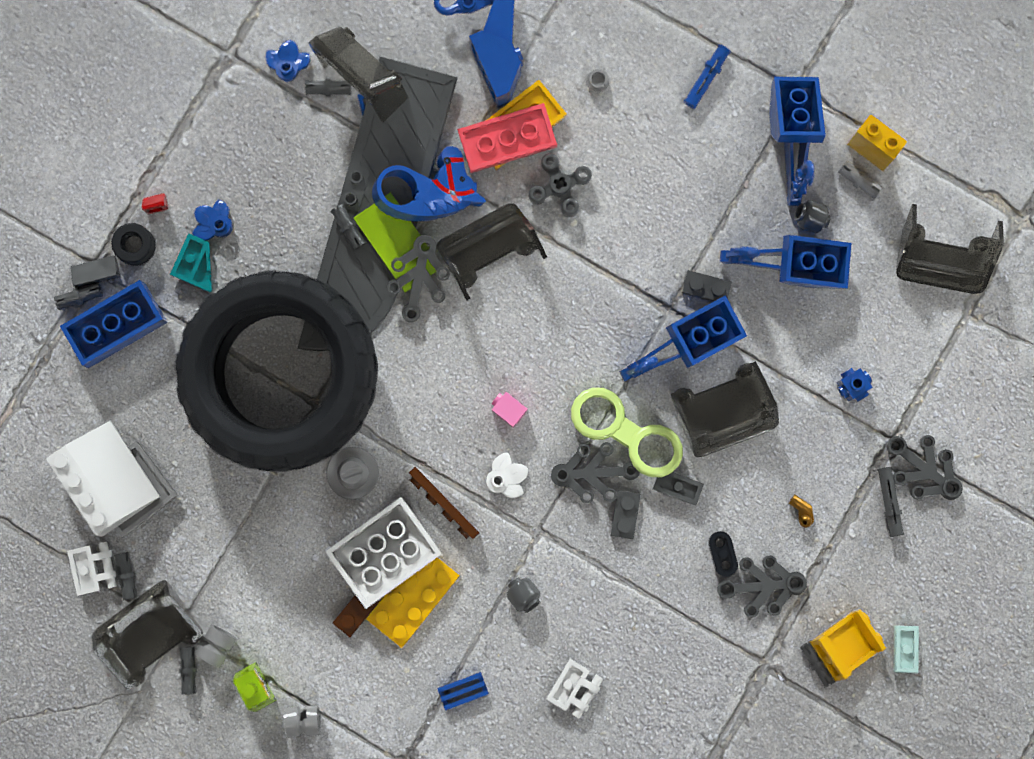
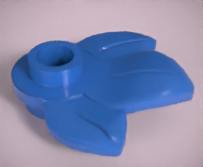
[265,40,310,82]
[192,199,233,240]

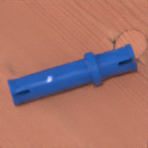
[683,44,731,109]

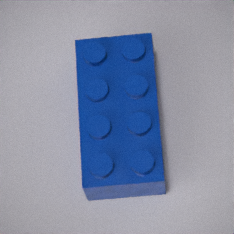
[60,280,168,368]

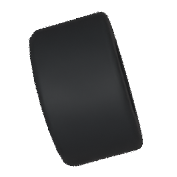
[111,223,156,266]

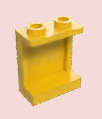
[847,115,907,171]
[810,610,886,681]

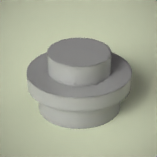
[587,69,609,92]

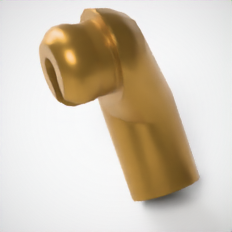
[788,494,814,528]

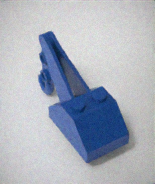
[434,0,523,109]
[769,77,826,206]
[720,235,852,289]
[619,295,747,382]

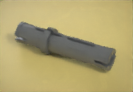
[877,467,904,537]

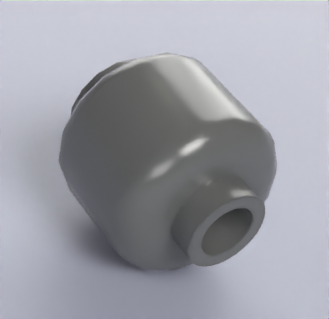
[795,200,831,233]
[506,577,541,613]

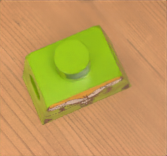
[233,662,277,712]

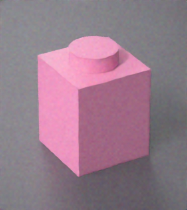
[491,392,528,428]

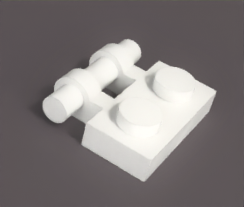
[67,542,117,596]
[546,659,603,719]

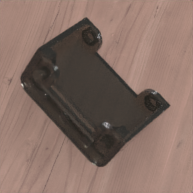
[671,361,779,457]
[91,580,204,690]

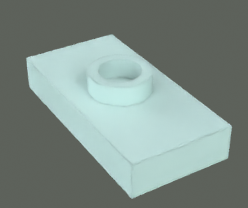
[893,625,919,673]

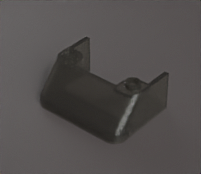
[308,26,408,123]
[436,203,547,301]
[896,204,1004,294]

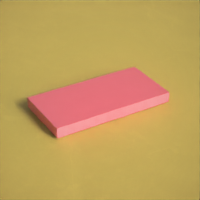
[457,103,557,173]

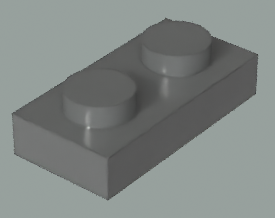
[682,270,732,302]
[652,472,704,506]
[610,490,641,539]

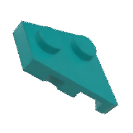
[170,233,212,293]

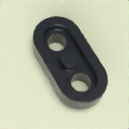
[708,531,738,577]

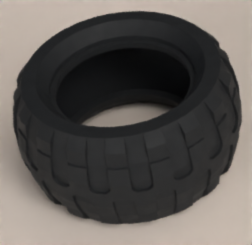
[175,271,378,472]

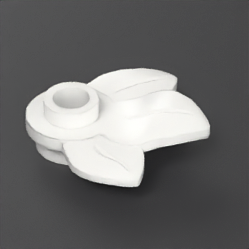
[485,453,528,498]

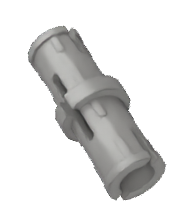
[838,161,883,199]

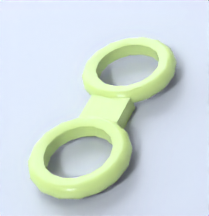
[571,388,683,477]

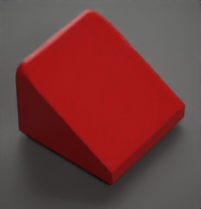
[142,193,169,215]

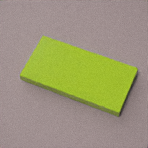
[353,192,436,293]

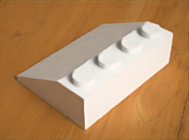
[46,421,161,536]
[325,497,442,608]

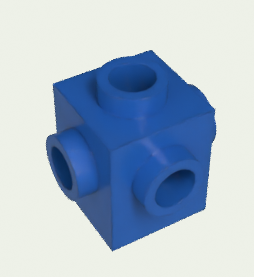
[836,368,873,402]

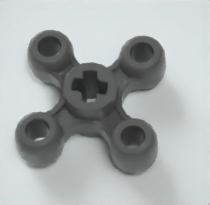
[528,153,592,217]

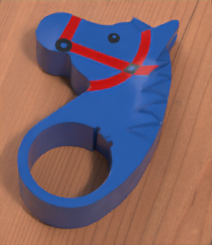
[372,146,486,222]

